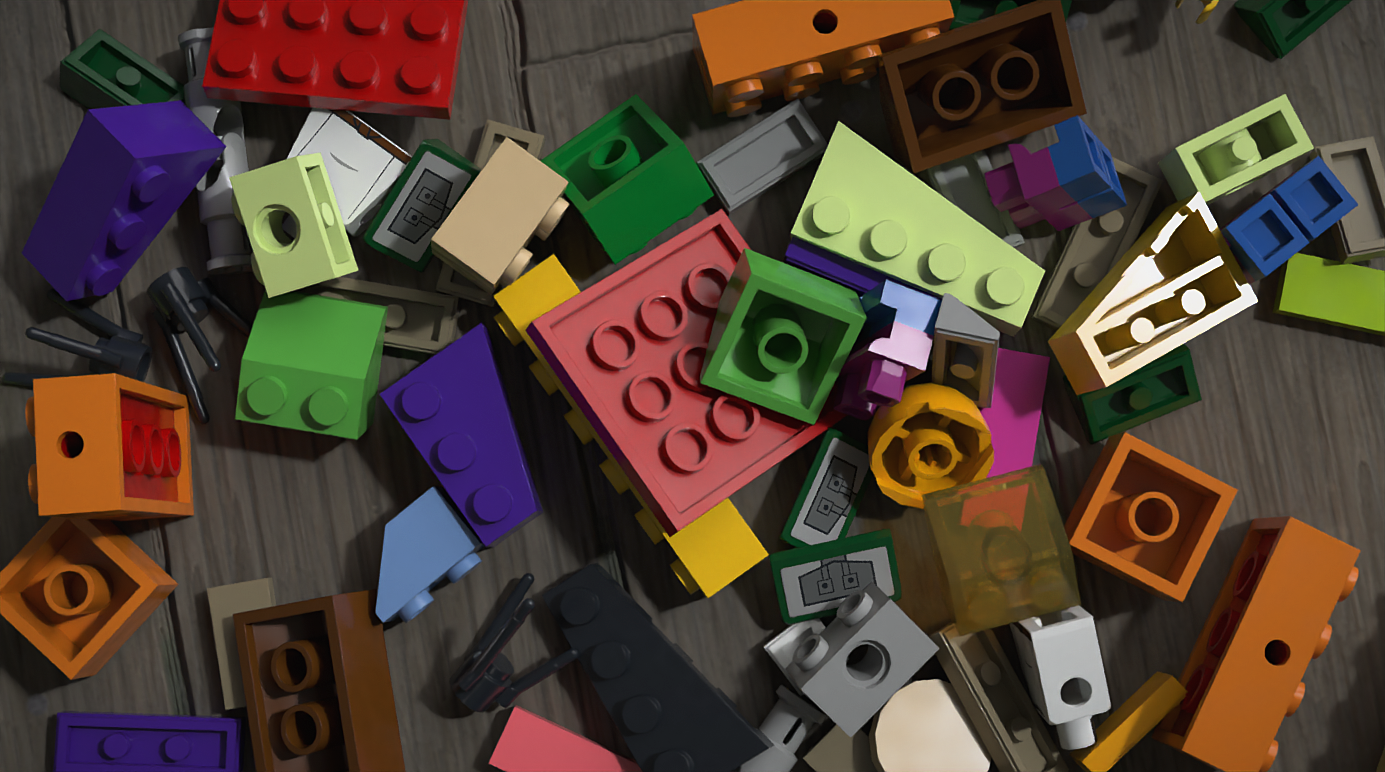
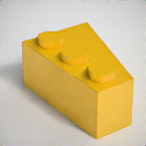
[1048,192,1258,395]

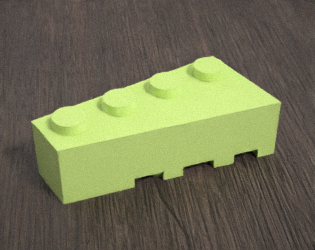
[791,121,1045,336]

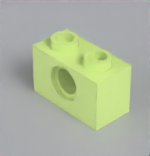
[1158,94,1314,206]
[229,152,358,298]

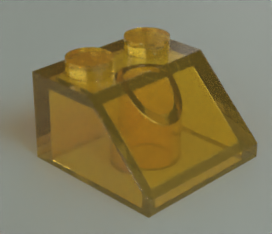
[921,464,1081,636]

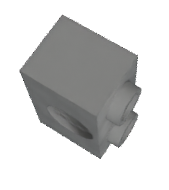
[785,582,940,738]

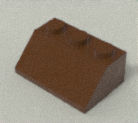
[879,0,1087,173]
[233,589,406,772]

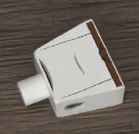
[282,108,412,238]
[1006,594,1111,750]

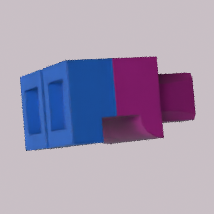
[984,115,1127,231]
[1219,156,1358,284]
[833,280,942,420]

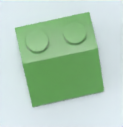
[700,248,867,425]
[235,289,388,440]

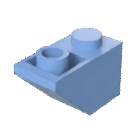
[375,486,485,623]

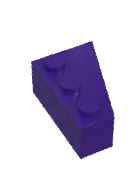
[22,100,227,301]
[380,323,543,547]

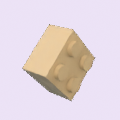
[431,137,569,295]

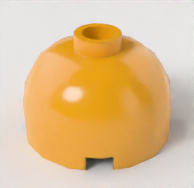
[868,383,994,509]

